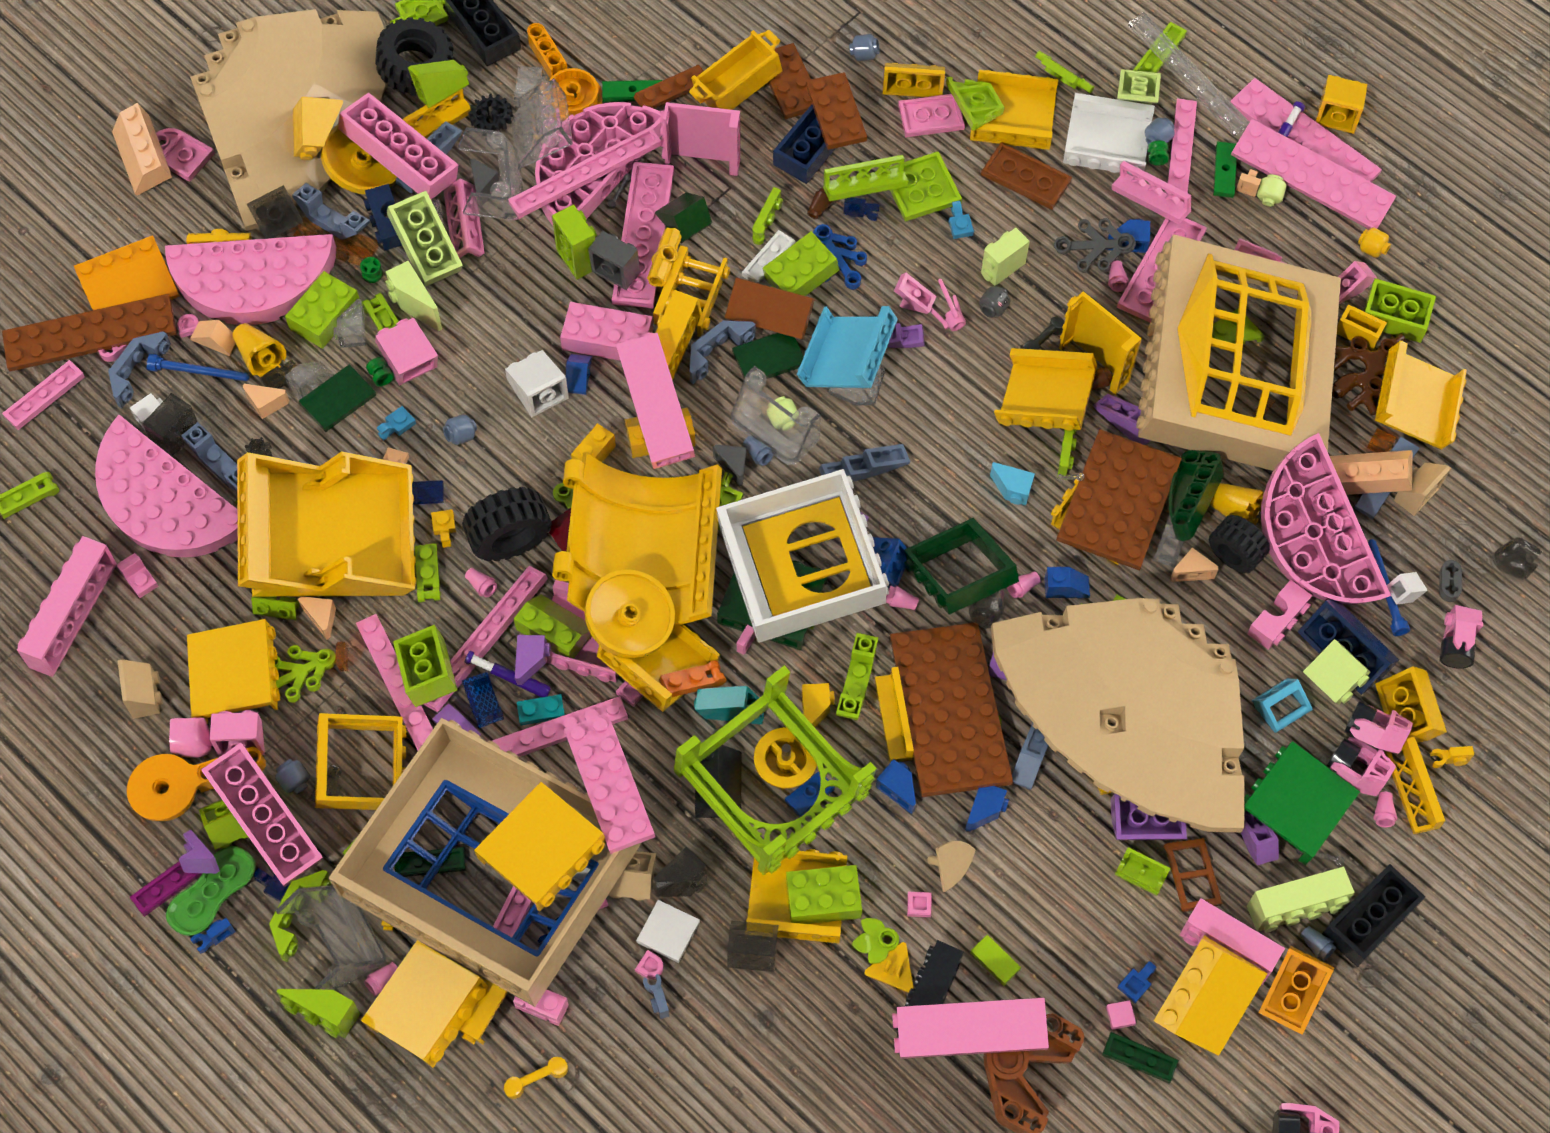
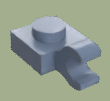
[643,974,670,1019]

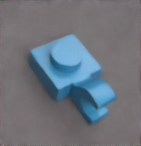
[948,201,974,239]
[377,406,416,440]

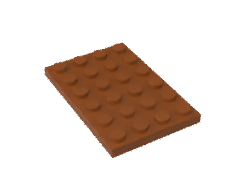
[1056,429,1182,571]

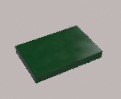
[732,333,804,386]
[299,364,376,432]

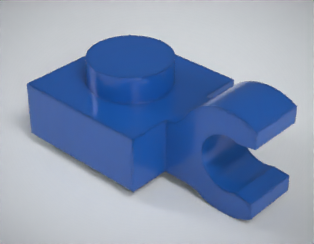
[190,918,236,954]
[1117,961,1157,1004]

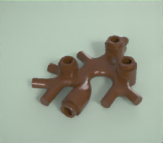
[1332,334,1405,416]

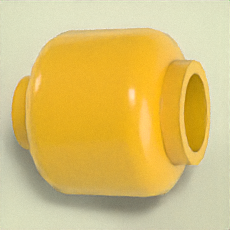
[1358,227,1391,258]

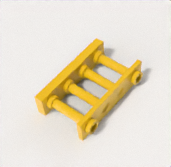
[653,245,730,337]

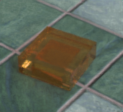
[1367,428,1397,453]
[335,642,349,671]

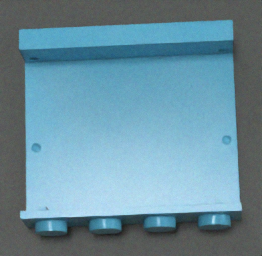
[797,306,898,388]

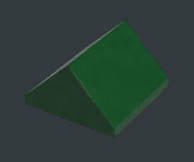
[655,192,712,244]

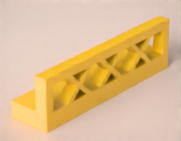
[402,89,471,139]
[875,667,914,763]
[1383,736,1445,834]

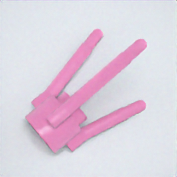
[930,279,966,331]

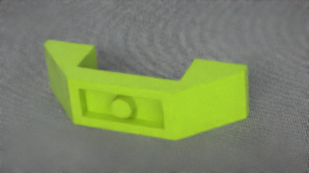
[836,633,879,720]
[269,870,332,962]

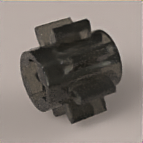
[245,437,273,457]

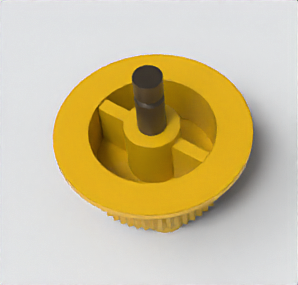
[754,727,817,789]

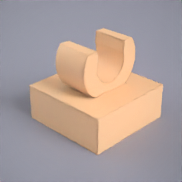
[1236,169,1261,197]

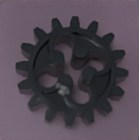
[468,94,513,135]

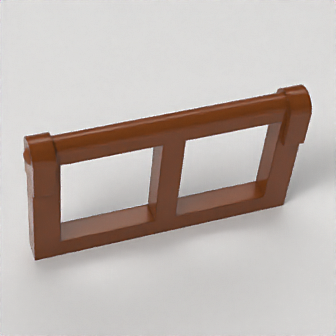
[1164,838,1223,912]

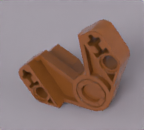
[983,1013,1084,1133]

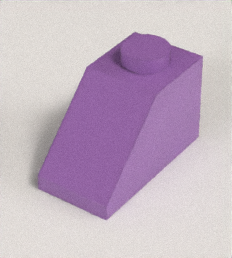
[515,635,551,685]

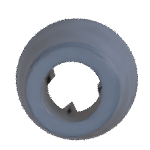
[743,436,773,466]
[1300,926,1336,961]

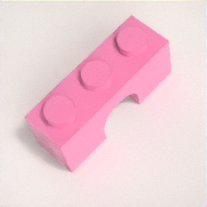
[1247,580,1312,650]

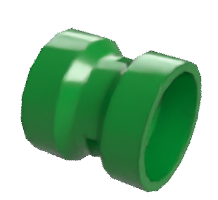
[366,357,394,387]

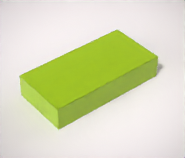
[970,935,1021,986]

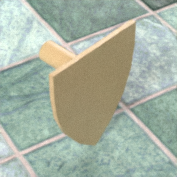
[928,841,976,892]

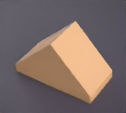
[190,320,236,356]
[243,384,289,419]
[1170,548,1218,582]
[298,597,336,640]

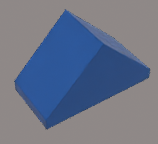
[566,354,592,395]

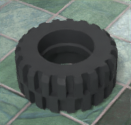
[375,17,454,96]
[462,487,552,561]

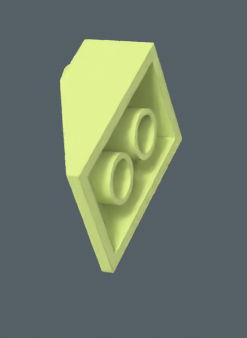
[1117,69,1161,105]
[385,261,442,331]

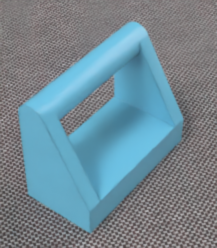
[1252,678,1313,733]

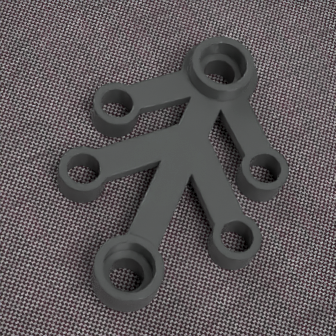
[1054,218,1136,273]

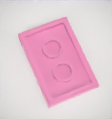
[898,94,965,138]

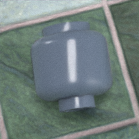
[849,34,879,61]
[1145,118,1175,145]
[443,414,477,445]
[275,759,310,794]

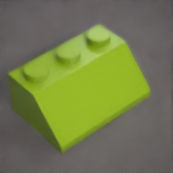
[514,594,591,659]
[199,799,248,850]

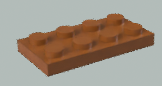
[768,43,812,120]
[806,72,867,150]

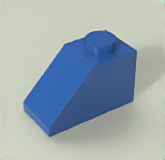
[1106,219,1150,253]
[1044,567,1090,598]
[876,759,916,814]
[965,786,1009,832]

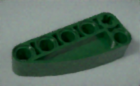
[1169,450,1224,541]

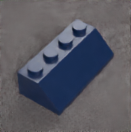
[1298,599,1399,695]

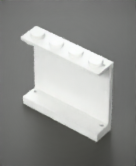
[1063,93,1155,176]

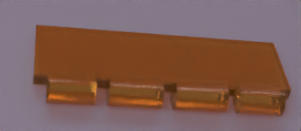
[293,217,379,266]

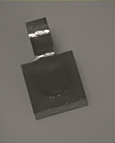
[260,360,301,389]
[310,764,342,802]

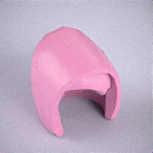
[169,718,212,758]

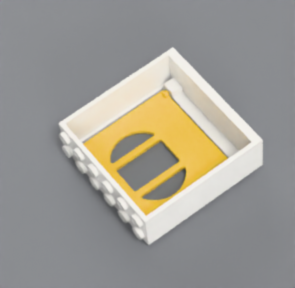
[716,469,889,643]

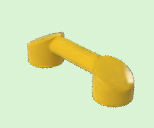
[504,1057,568,1099]

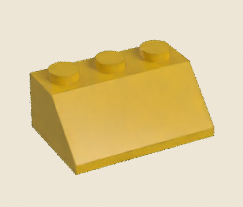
[883,63,945,97]
[624,408,696,458]
[1375,666,1447,743]

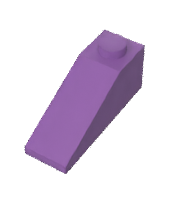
[1094,394,1151,445]
[1241,794,1279,865]

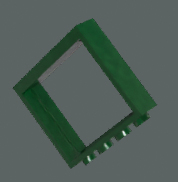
[904,518,1019,615]

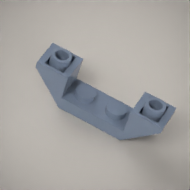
[292,183,370,240]
[689,320,756,384]
[108,332,171,408]
[181,422,237,491]
[1012,723,1048,790]

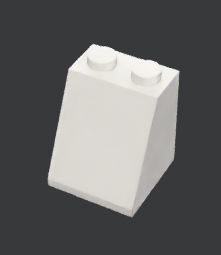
[505,350,569,418]

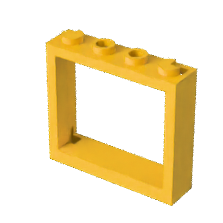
[315,713,406,810]

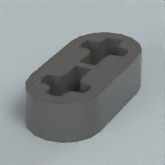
[1439,560,1462,602]

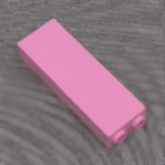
[616,332,695,469]
[892,998,1049,1059]

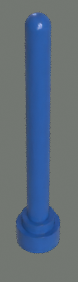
[147,354,250,381]
[1368,539,1410,636]

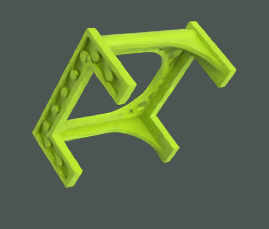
[674,665,877,876]

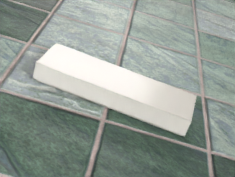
[742,230,795,284]

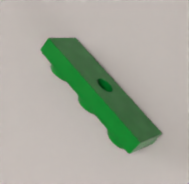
[602,80,662,102]
[1213,141,1237,198]

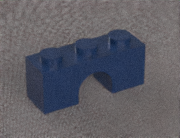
[363,184,402,251]

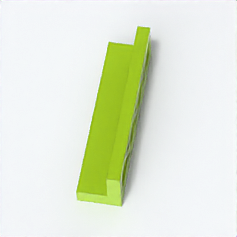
[823,155,908,201]

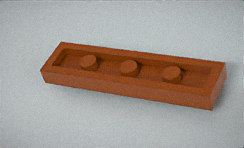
[634,64,704,109]

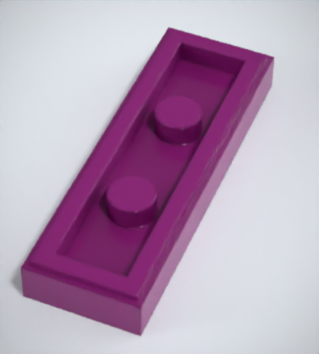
[130,861,203,917]

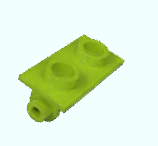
[251,596,300,620]

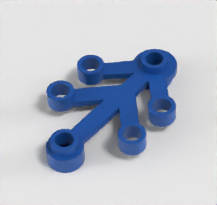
[813,224,867,290]

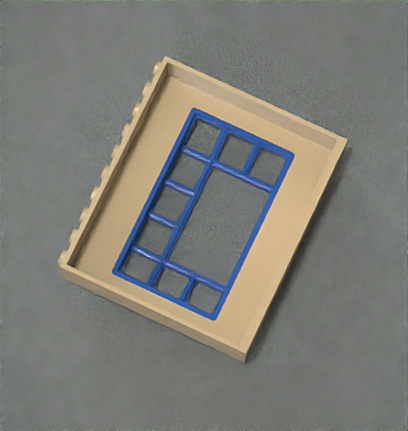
[329,718,642,1007]

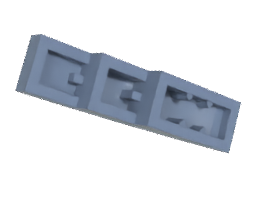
[396,121,462,193]
[1354,437,1420,519]
[819,444,911,482]

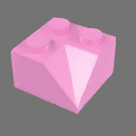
[210,710,265,756]

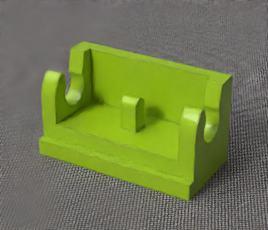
[1115,847,1171,896]

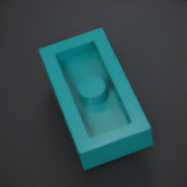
[517,694,565,726]

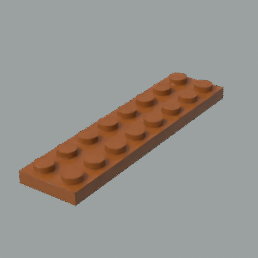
[2,294,177,372]

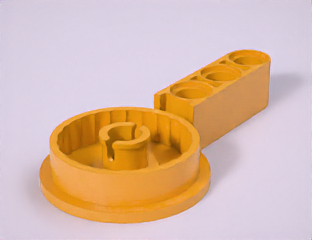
[527,23,603,122]
[127,747,266,821]

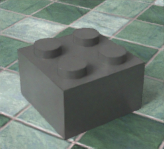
[588,231,640,290]

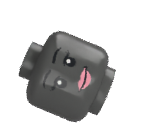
[979,286,1011,318]

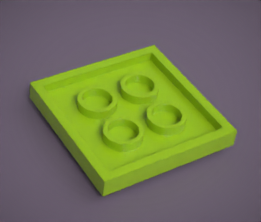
[888,151,962,222]

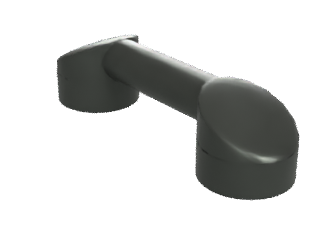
[1023,317,1065,350]

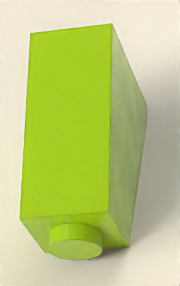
[408,60,469,108]

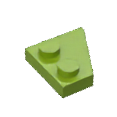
[1212,308,1265,344]

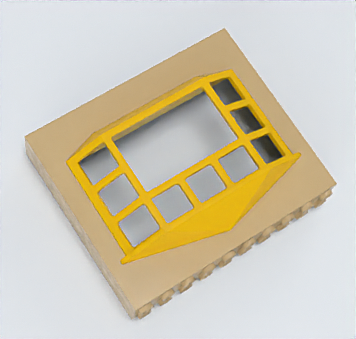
[1136,234,1341,471]

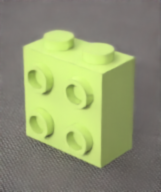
[981,228,1030,286]
[1303,639,1371,704]

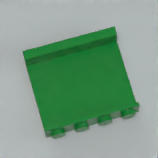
[1244,741,1360,866]

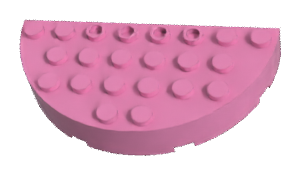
[535,102,662,225]
[165,234,337,325]
[95,415,238,558]
[1261,433,1391,605]

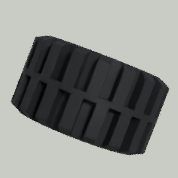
[1208,515,1270,573]

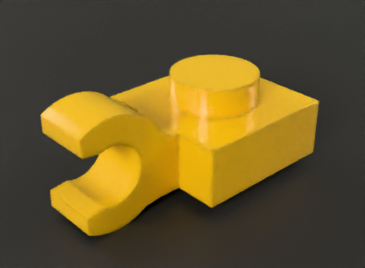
[431,509,456,548]
[1430,746,1474,768]

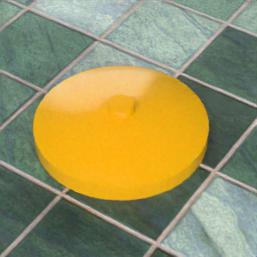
[321,125,397,194]
[585,570,675,658]

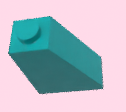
[694,686,764,725]

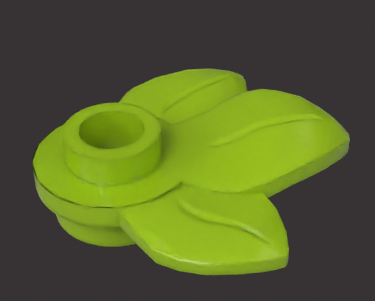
[852,918,899,964]

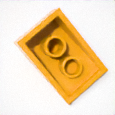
[1258,946,1334,1035]

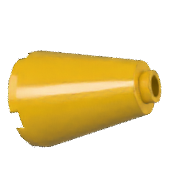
[232,323,286,378]
[1210,483,1264,525]

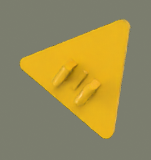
[864,942,914,993]

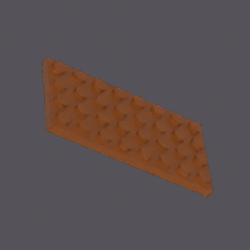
[890,622,1013,797]

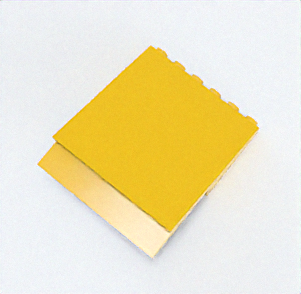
[237,451,416,597]

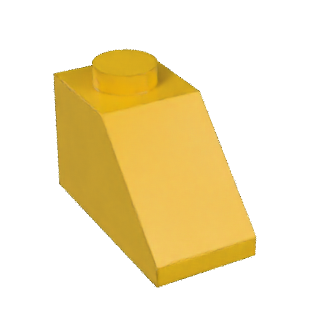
[801,683,834,728]

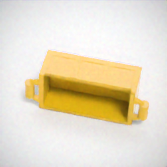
[689,30,782,110]

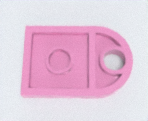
[156,128,215,182]

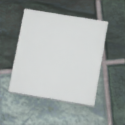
[636,900,700,963]

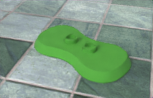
[166,846,255,936]

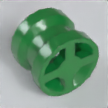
[1148,141,1169,166]
[360,257,383,283]

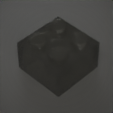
[247,185,305,239]
[142,393,198,457]

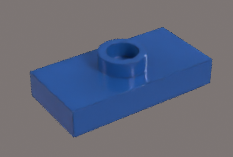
[785,772,835,817]

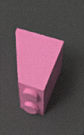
[375,318,438,386]

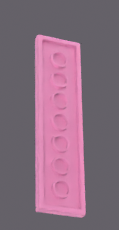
[1229,78,1382,182]
[1231,119,1396,229]
[612,162,674,308]

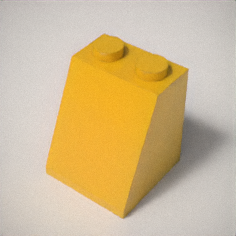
[1316,75,1368,134]
[293,97,343,160]

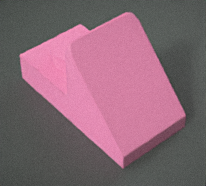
[894,273,936,314]
[116,553,158,598]

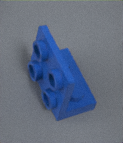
[849,537,907,589]

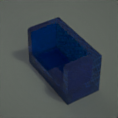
[462,672,504,728]

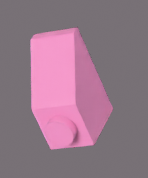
[1338,261,1377,304]

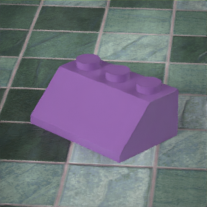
[1111,793,1187,840]

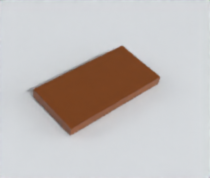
[981,142,1072,210]
[724,278,815,340]

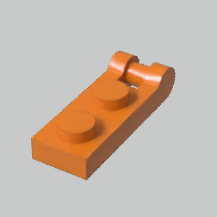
[659,660,727,697]

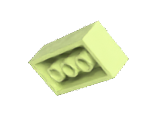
[387,191,463,287]
[1247,867,1355,933]

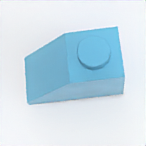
[990,462,1035,505]

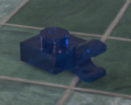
[843,197,880,221]
[253,868,290,902]

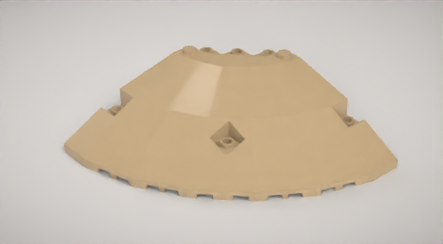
[190,9,388,231]
[991,598,1244,832]

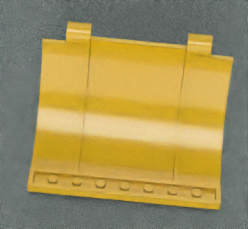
[552,452,722,625]

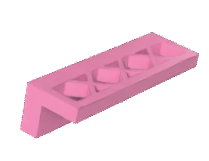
[1112,161,1191,224]
[443,179,485,258]

